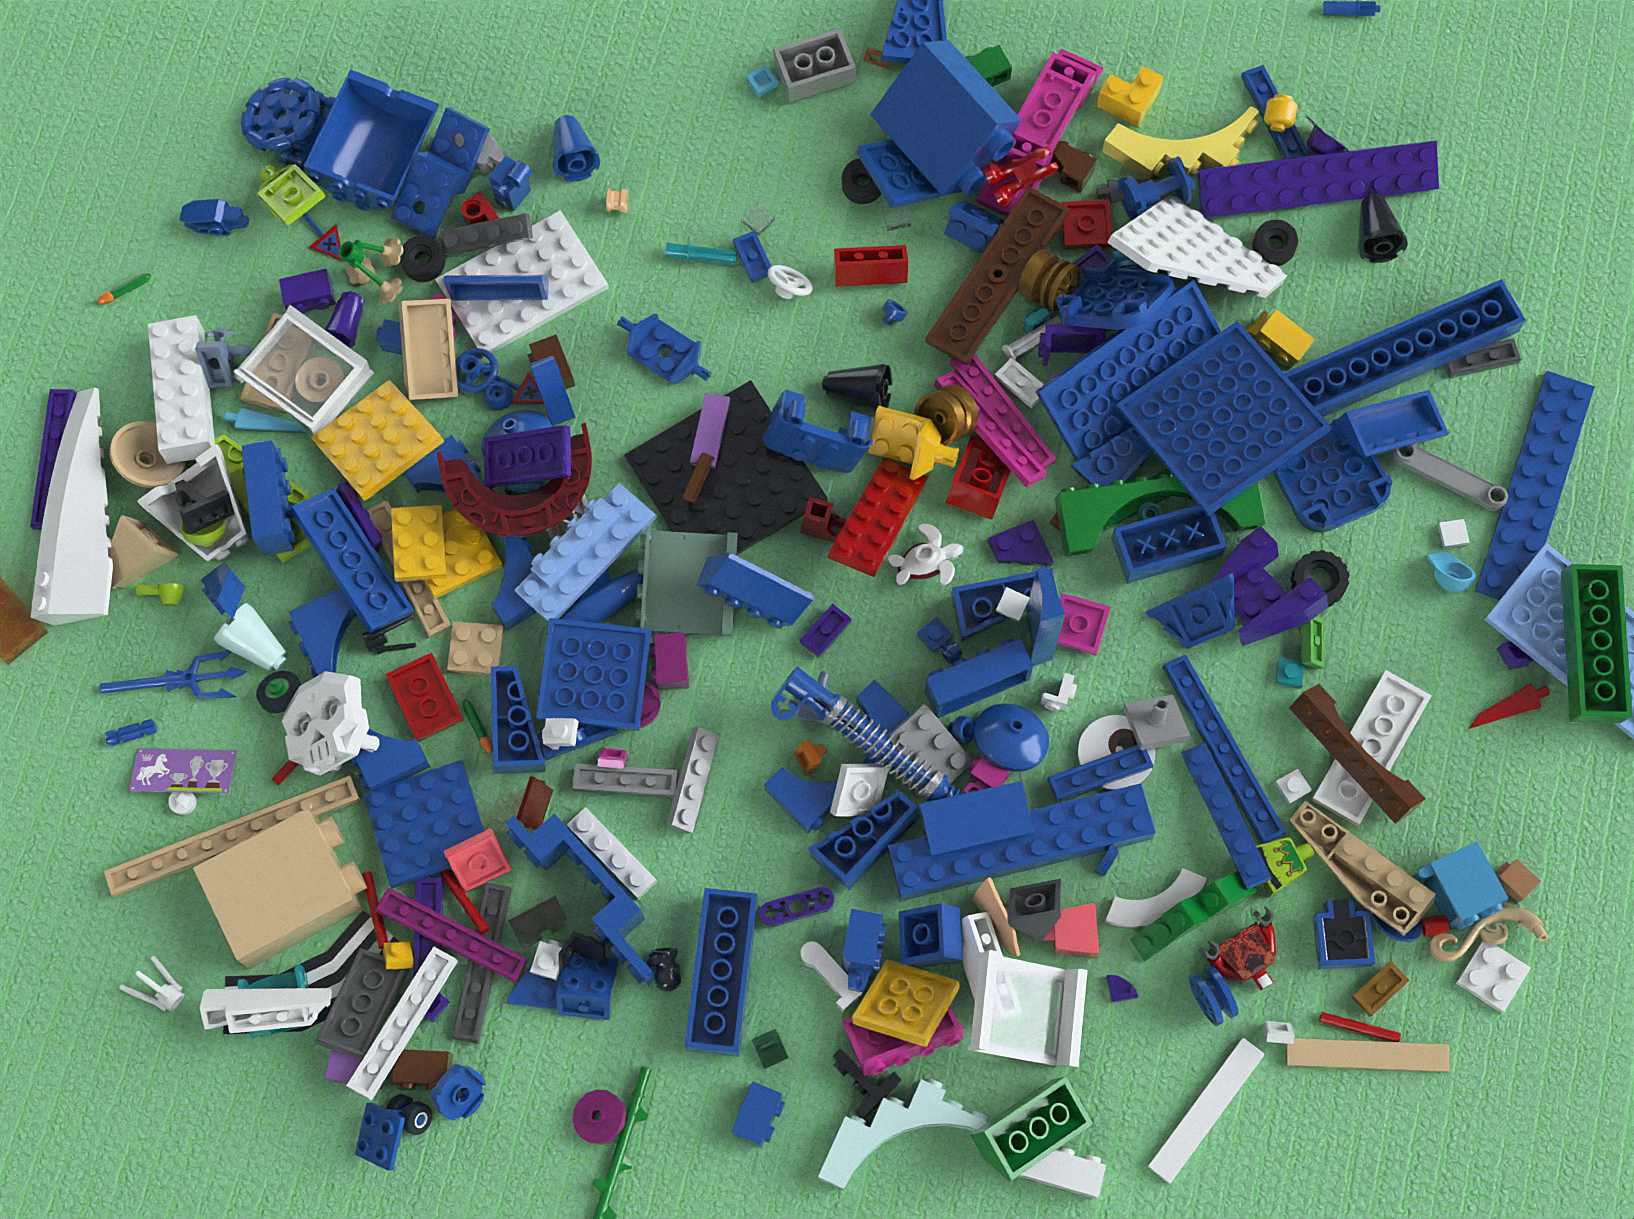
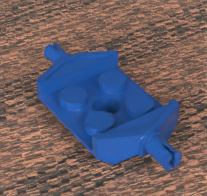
[617,314,712,384]

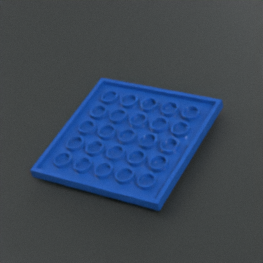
[1116,321,1331,516]

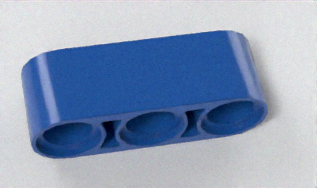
[530,355,576,426]

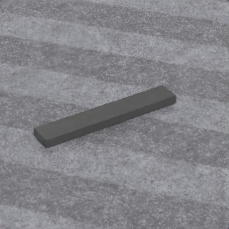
[452,883,512,1044]

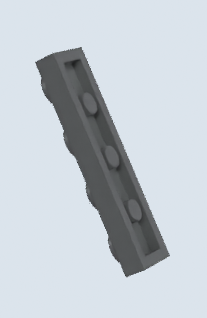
[440,213,533,256]

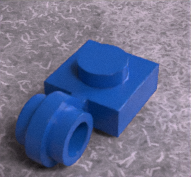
[917,617,962,664]

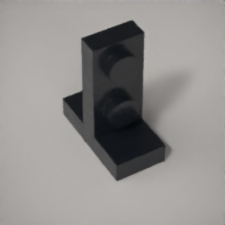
[174,479,234,535]
[833,1048,901,1119]

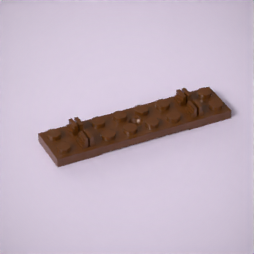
[925,186,1070,366]

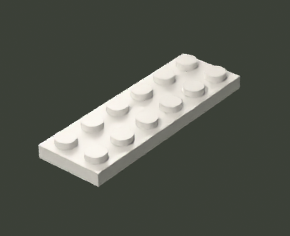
[1312,670,1432,827]

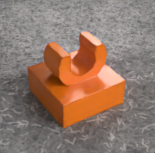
[794,740,827,775]

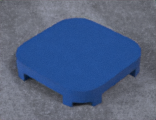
[1056,259,1175,330]
[1273,418,1393,533]

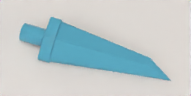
[225,408,309,433]

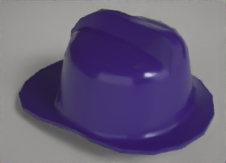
[1306,116,1349,155]

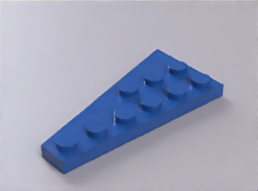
[880,0,947,64]

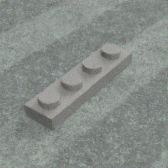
[667,727,719,833]
[572,764,678,797]

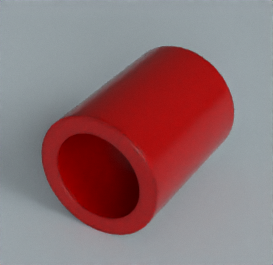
[1421,914,1450,937]

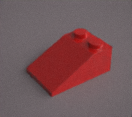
[945,435,1011,520]

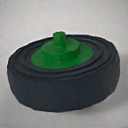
[256,670,302,714]

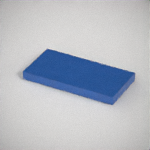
[919,781,1034,856]

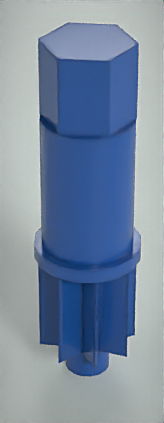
[1322,0,1380,17]

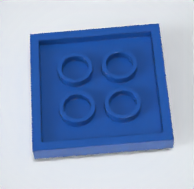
[856,139,947,209]

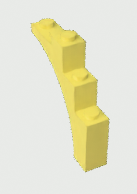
[1102,106,1259,179]

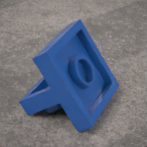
[944,200,1005,254]

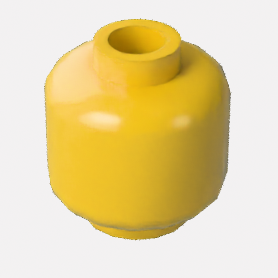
[1264,94,1297,132]

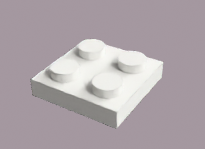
[830,763,889,816]
[1456,939,1531,1013]

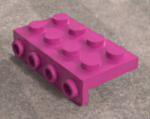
[842,1005,964,1076]

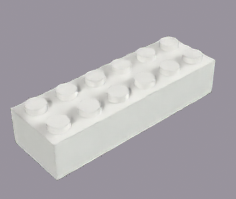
[148,315,215,464]

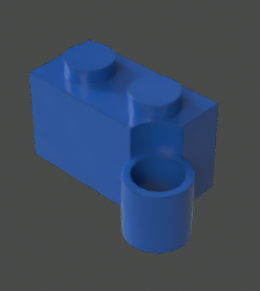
[488,155,533,211]

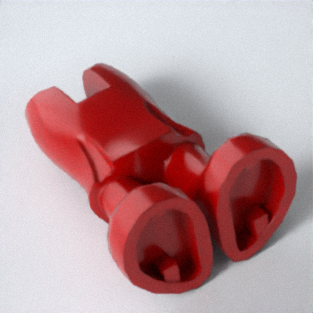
[983,146,1059,207]

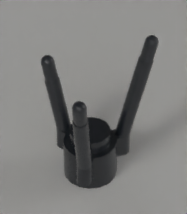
[362,614,416,655]

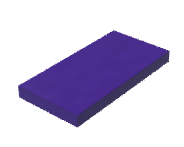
[484,425,571,488]

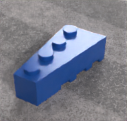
[951,568,1057,642]
[491,666,545,774]

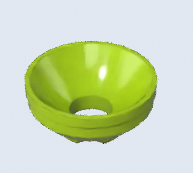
[180,519,227,547]

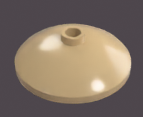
[110,421,186,488]

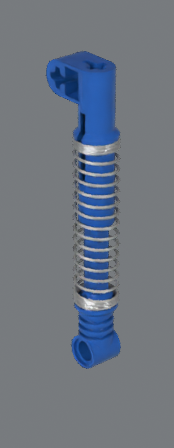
[771,666,965,802]

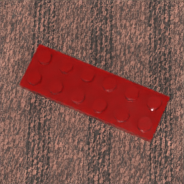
[828,458,929,578]

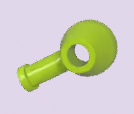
[136,583,184,606]

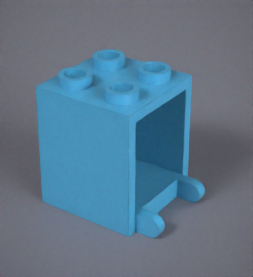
[1412,842,1509,931]

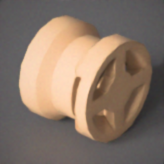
[606,188,629,213]

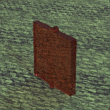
[516,776,553,831]

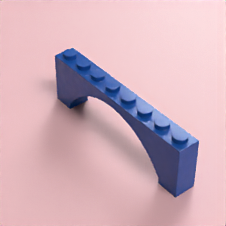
[404,435,537,631]
[289,588,430,792]

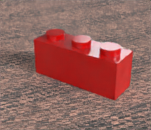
[833,245,909,287]

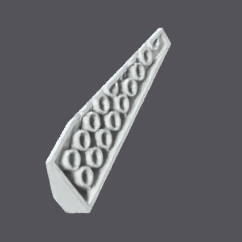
[31,388,113,626]

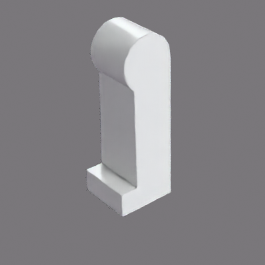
[800,941,863,1013]

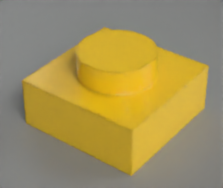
[383,942,413,970]

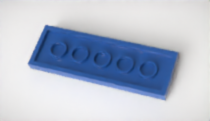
[290,489,414,633]

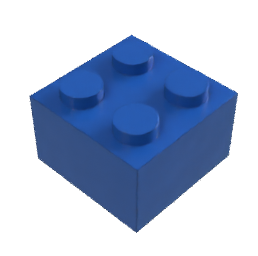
[899,903,963,968]

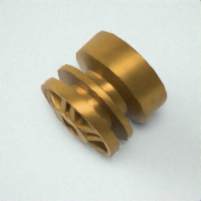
[1018,249,1082,313]

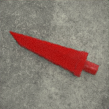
[1469,684,1550,729]

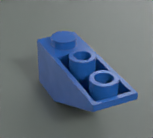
[201,562,245,619]

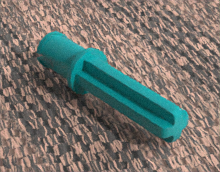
[665,242,738,265]

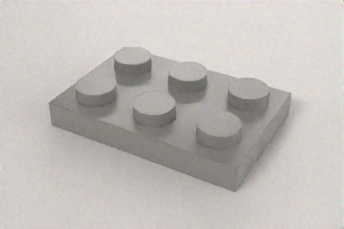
[888,703,973,783]

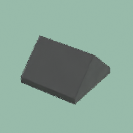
[1008,879,1062,941]

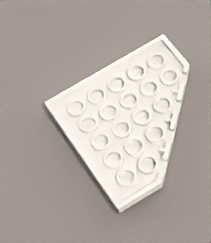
[1107,195,1287,298]

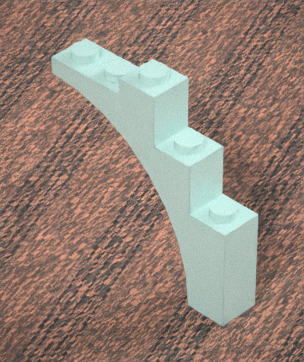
[818,1078,988,1190]

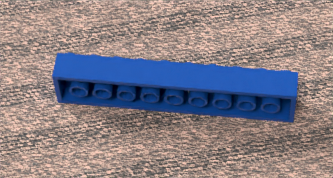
[1284,279,1526,417]
[888,783,1156,901]

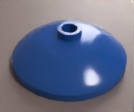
[481,410,552,455]
[973,703,1049,772]

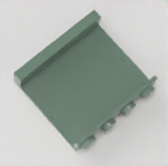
[635,527,738,636]

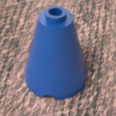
[553,115,600,182]

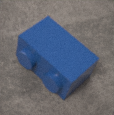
[731,1081,785,1147]

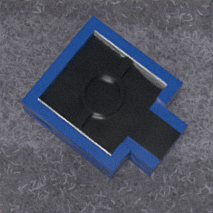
[1313,899,1375,969]

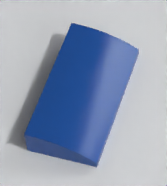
[443,275,549,301]
[1338,390,1449,458]

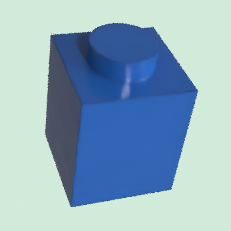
[376,319,402,355]

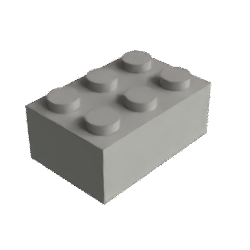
[773,28,856,103]

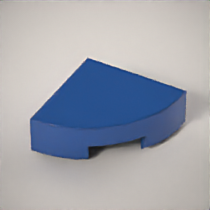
[1095,845,1119,877]

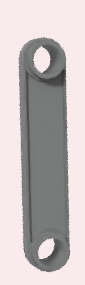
[1392,445,1508,511]

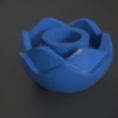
[482,381,514,410]

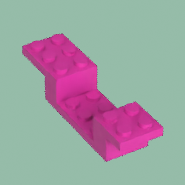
[976,49,1103,217]

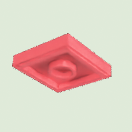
[444,828,512,892]

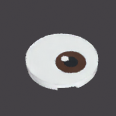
[1078,715,1155,791]

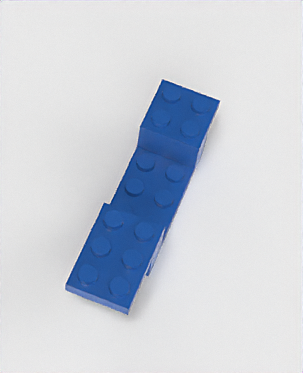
[505,814,655,986]

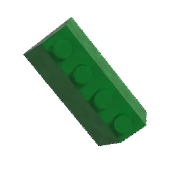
[970,1076,1093,1181]

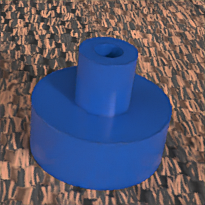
[882,299,908,325]
[949,716,975,743]

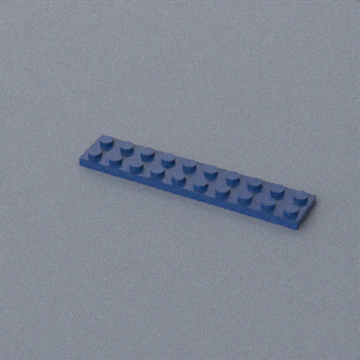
[1475,371,1595,600]

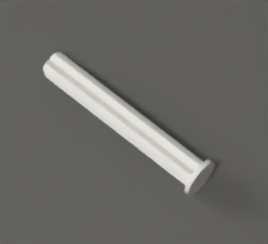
[1003,315,1064,361]

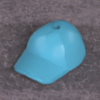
[1426,552,1476,593]

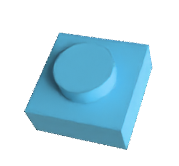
[746,64,778,98]

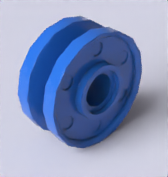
[1188,965,1239,1026]

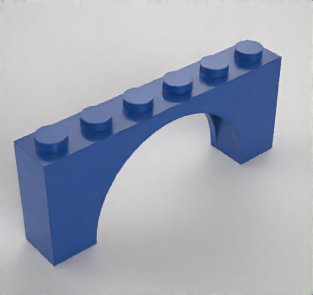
[764,680,910,833]

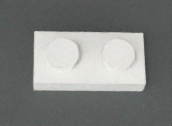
[995,357,1044,408]

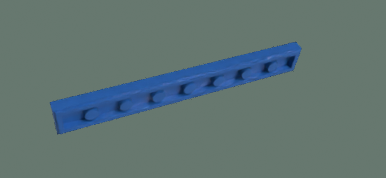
[1162,654,1287,844]

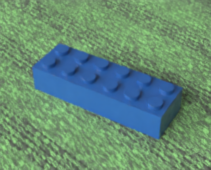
[685,888,758,1057]

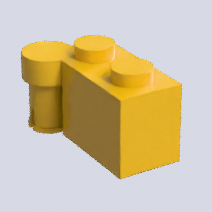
[1246,309,1315,368]

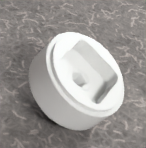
[169,792,197,815]

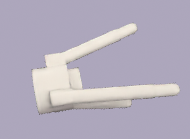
[119,956,184,1011]

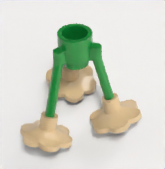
[339,237,403,304]

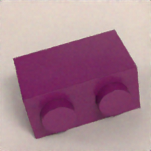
[650,632,689,690]

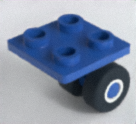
[355,1094,432,1171]

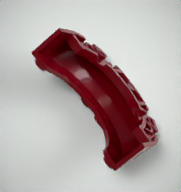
[436,423,592,537]

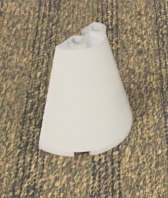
[137,444,250,562]

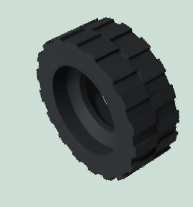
[1290,550,1350,607]

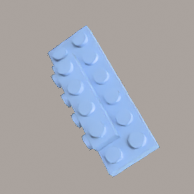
[514,483,656,622]

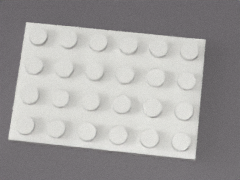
[435,210,609,358]

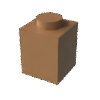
[1495,859,1541,904]

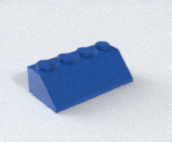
[697,553,815,629]

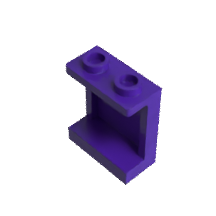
[1038,324,1106,366]

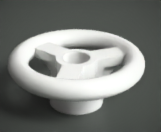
[768,265,812,299]

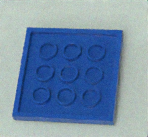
[536,618,651,731]
[363,760,484,889]

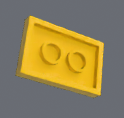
[391,505,447,582]

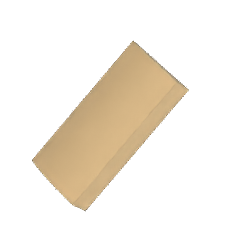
[398,299,458,400]

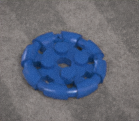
[241,77,320,152]

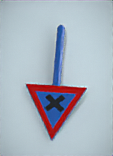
[302,213,345,262]
[482,372,543,404]

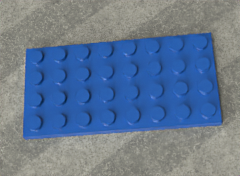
[1035,279,1221,462]

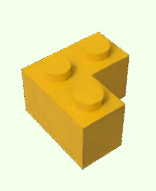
[1097,66,1164,127]

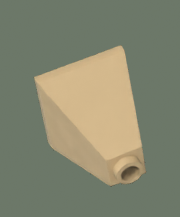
[108,515,179,589]

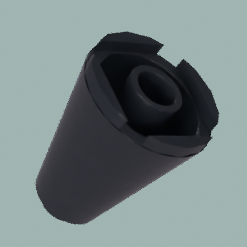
[1358,194,1408,263]
[822,364,892,412]

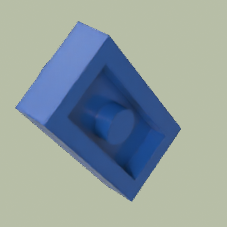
[733,231,772,283]

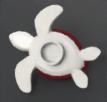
[888,524,963,585]

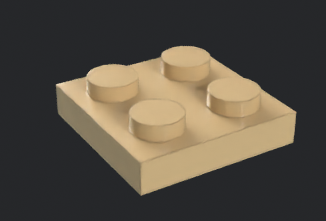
[447,621,505,676]

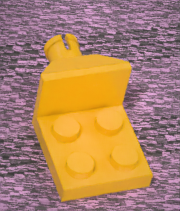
[868,406,959,480]

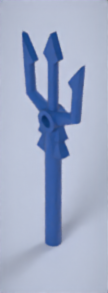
[100,650,246,699]

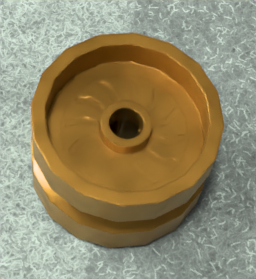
[914,385,979,446]

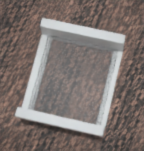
[233,305,374,436]
[968,950,1087,1067]

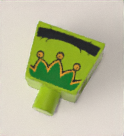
[1256,837,1315,898]

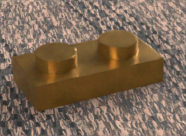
[1351,961,1410,1017]

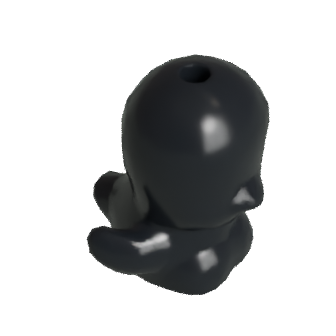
[646,947,681,992]

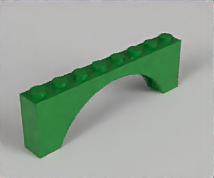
[1055,473,1266,556]

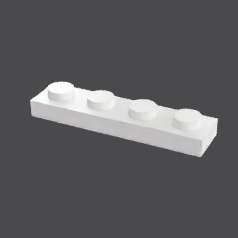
[567,807,657,900]

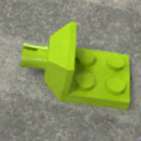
[257,164,326,226]

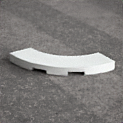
[1105,868,1207,928]

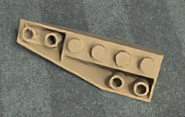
[1289,801,1436,936]

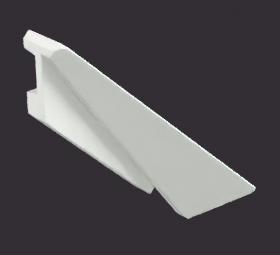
[200,988,332,1033]

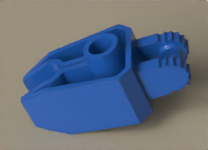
[179,199,250,236]

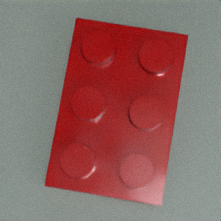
[385,652,464,742]

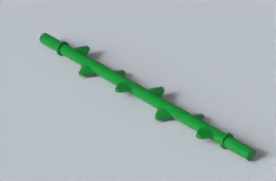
[593,1066,652,1219]

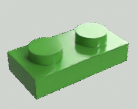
[1300,616,1325,669]

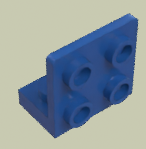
[557,954,618,1020]

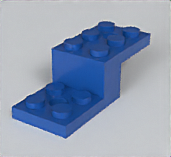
[391,107,490,239]

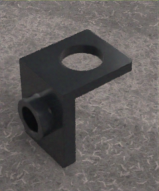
[558,931,606,971]

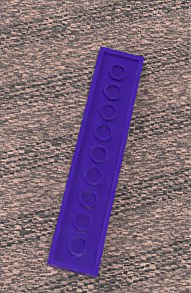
[1197,140,1439,218]

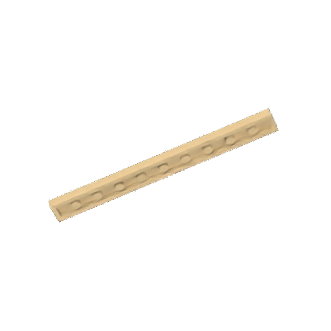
[104,775,360,897]

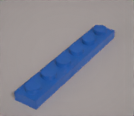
[1182,743,1271,890]

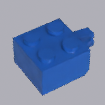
[842,909,887,993]

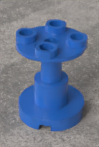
[1118,156,1195,221]

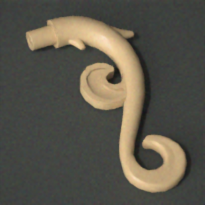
[1429,903,1548,962]

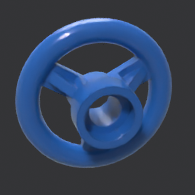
[455,348,498,393]

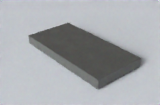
[315,948,409,1060]

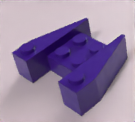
[1212,526,1328,646]

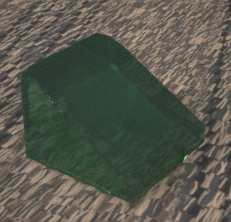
[752,1029,788,1069]

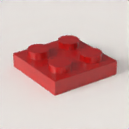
[1061,200,1112,249]

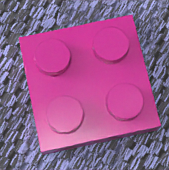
[1057,593,1111,656]

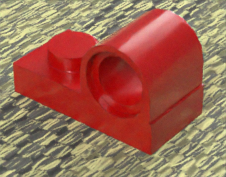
[461,191,499,225]

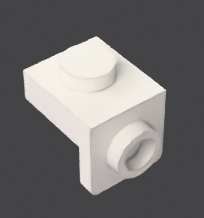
[1040,673,1077,712]
[542,718,578,750]
[530,939,568,980]

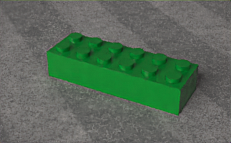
[1561,564,1633,723]

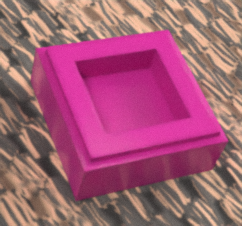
[598,748,628,769]

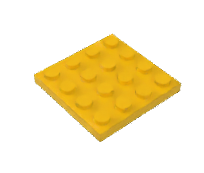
[311,379,444,501]

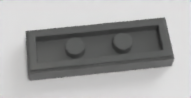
[1444,338,1521,378]

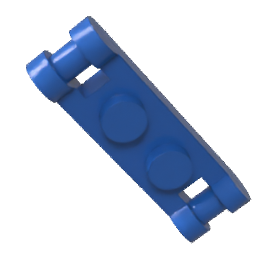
[279,91,336,170]

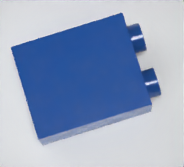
[870,40,1022,196]

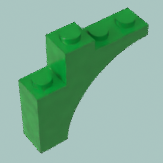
[1130,871,1258,961]

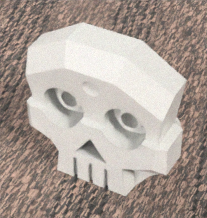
[282,671,379,776]

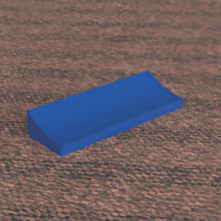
[1025,566,1065,666]

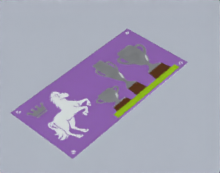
[129,748,237,793]

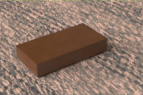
[682,452,715,503]

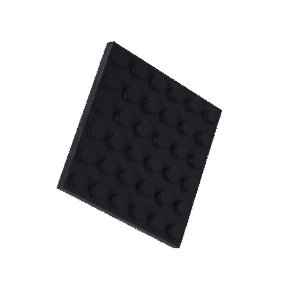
[624,380,828,555]

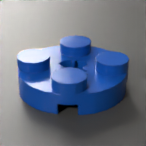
[431,1064,485,1120]

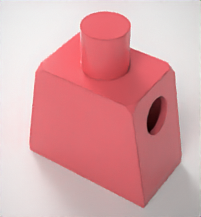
[1038,903,1099,958]

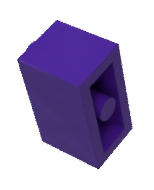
[279,269,336,314]

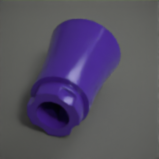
[324,291,365,348]

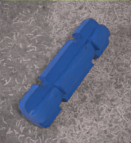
[105,719,157,746]

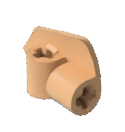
[972,878,1020,957]

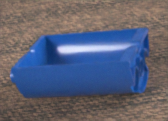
[304,69,439,211]

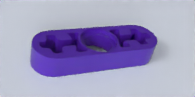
[760,887,834,927]

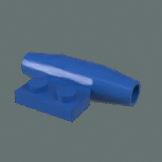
[559,568,643,623]

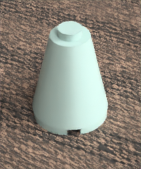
[214,603,287,671]

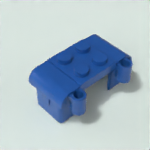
[763,390,873,473]

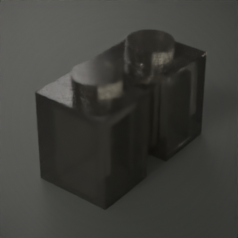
[508,896,571,949]

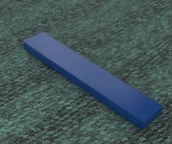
[1241,65,1310,159]

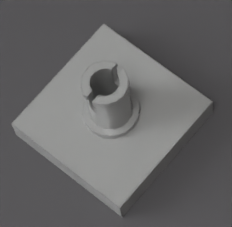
[1123,694,1190,750]

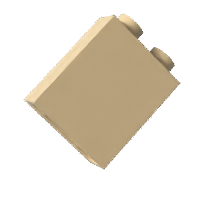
[193,808,367,969]

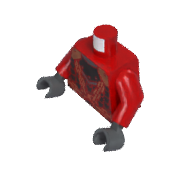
[1199,906,1276,991]

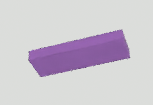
[690,393,730,469]

